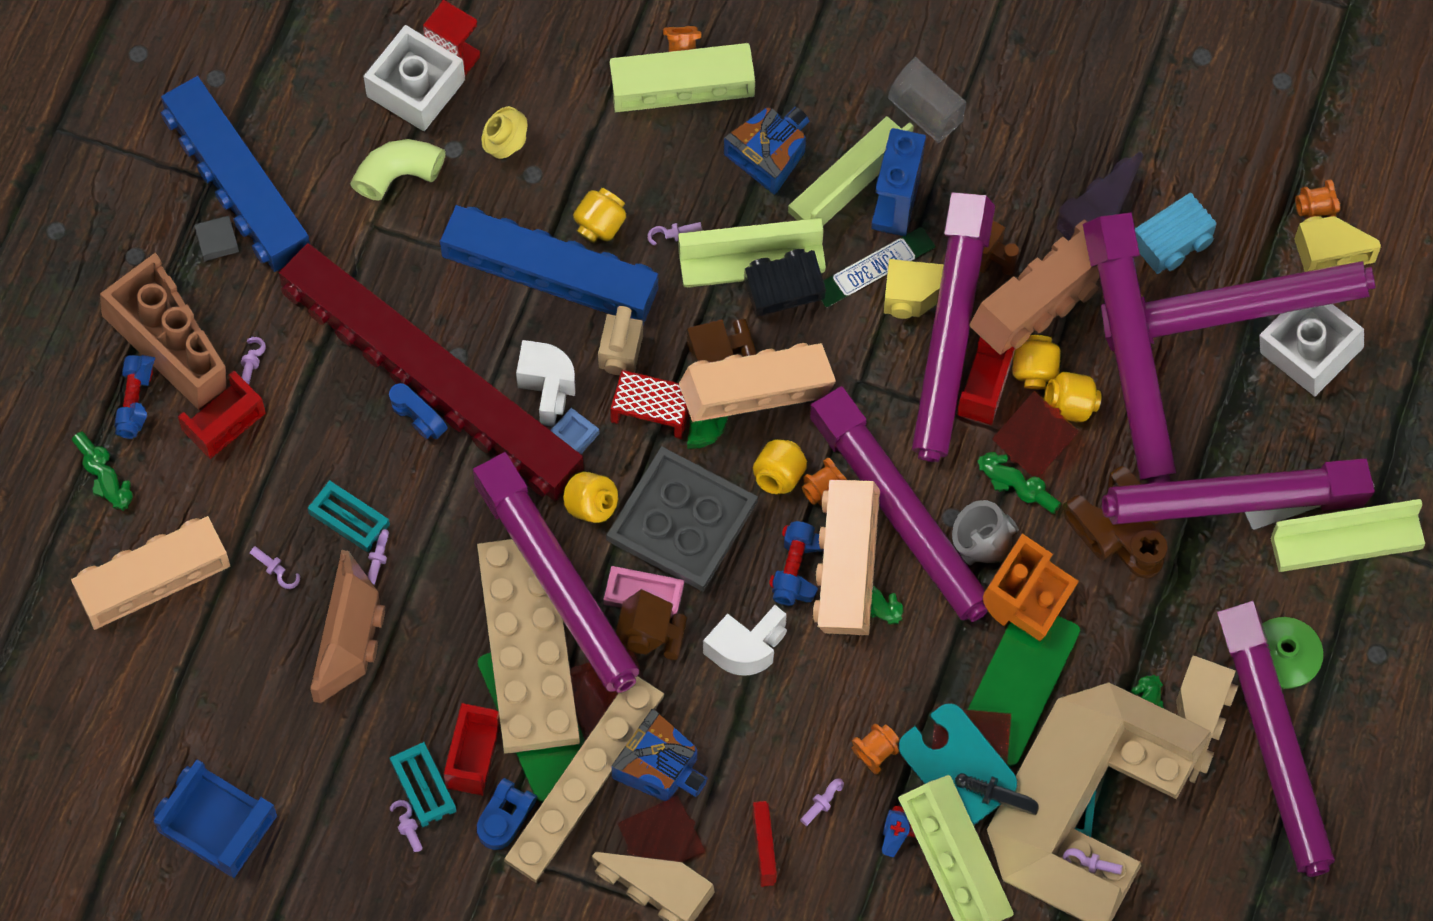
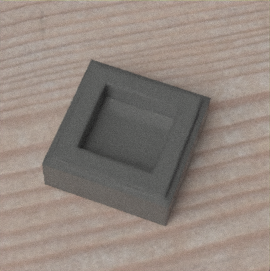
[194,216,239,261]

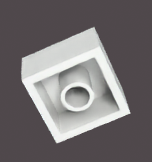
[364,25,465,132]
[1259,304,1364,397]

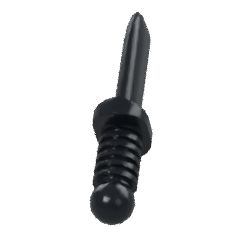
[955,773,1039,815]

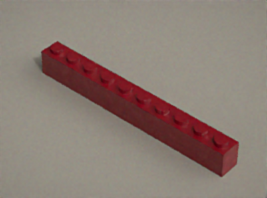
[279,243,584,502]

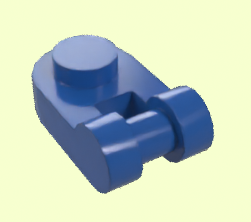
[389,383,448,439]
[477,778,538,850]

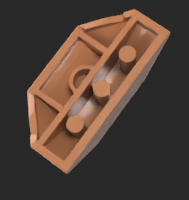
[310,550,385,703]

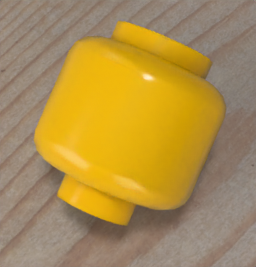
[573,188,626,243]
[1012,335,1061,390]
[1044,372,1101,422]
[753,439,807,494]
[563,472,618,523]

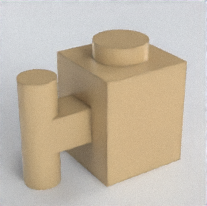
[598,306,643,375]

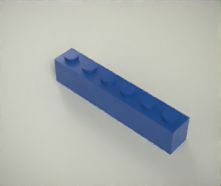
[160,76,310,272]
[440,205,658,325]

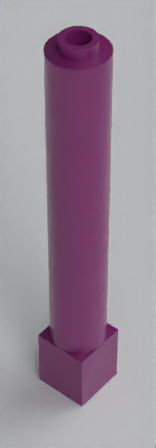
[912,192,995,462]
[1082,212,1176,484]
[1101,261,1376,351]
[810,386,988,622]
[473,452,639,693]
[1102,458,1375,524]
[1217,601,1335,877]

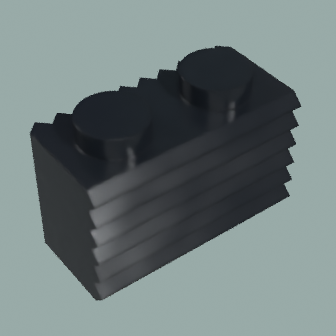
[744,249,826,317]

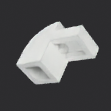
[516,340,576,427]
[703,605,787,675]

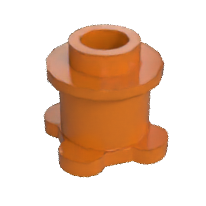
[663,26,701,52]
[1295,179,1340,219]
[802,458,847,506]
[852,724,900,775]

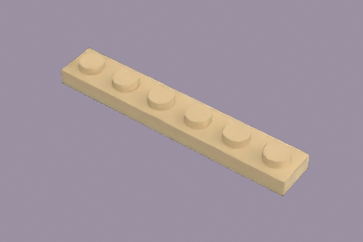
[504,676,664,883]

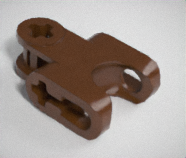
[1063,466,1168,578]

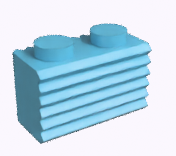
[1135,193,1217,274]

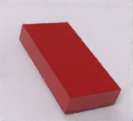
[752,801,777,887]

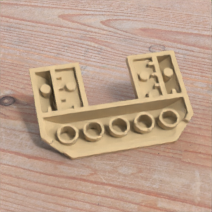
[987,683,1211,921]

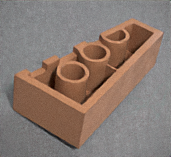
[969,219,1100,355]
[100,252,226,410]

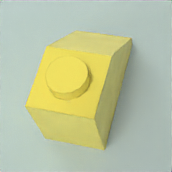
[1294,216,1381,272]
[883,259,944,319]

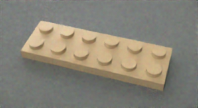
[477,539,580,754]

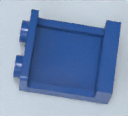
[871,128,926,236]
[154,759,277,878]

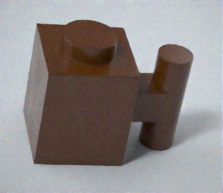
[687,319,757,363]
[616,589,687,660]

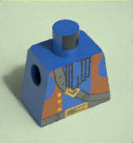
[724,107,809,195]
[611,709,708,801]

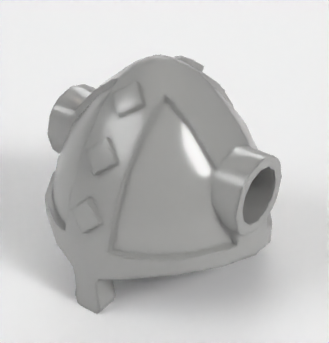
[952,500,1019,566]

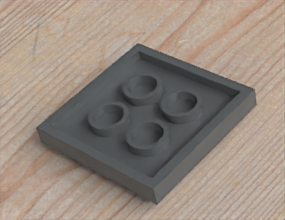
[606,446,758,592]

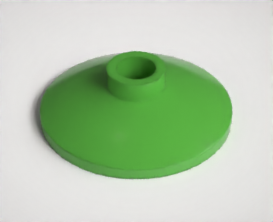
[1262,617,1323,689]

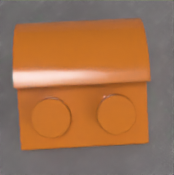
[983,533,1079,641]

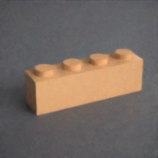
[679,343,836,422]
[813,480,880,635]
[71,516,231,630]

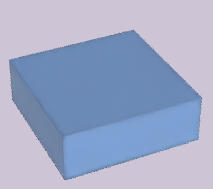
[550,408,599,454]

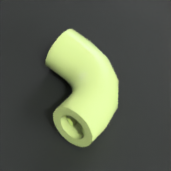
[350,139,445,201]

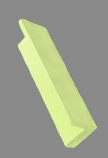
[610,43,755,112]
[788,116,914,225]
[678,218,826,288]
[1270,499,1425,572]
[898,775,1014,921]

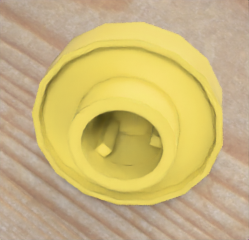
[481,106,528,159]

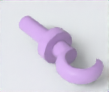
[648,222,703,245]
[241,337,266,385]
[367,529,389,585]
[250,546,300,589]
[800,779,844,826]
[390,800,423,852]
[1063,848,1123,875]

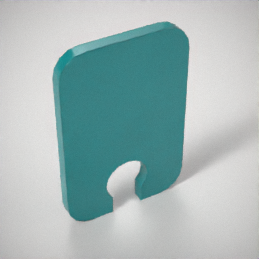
[899,703,1017,825]

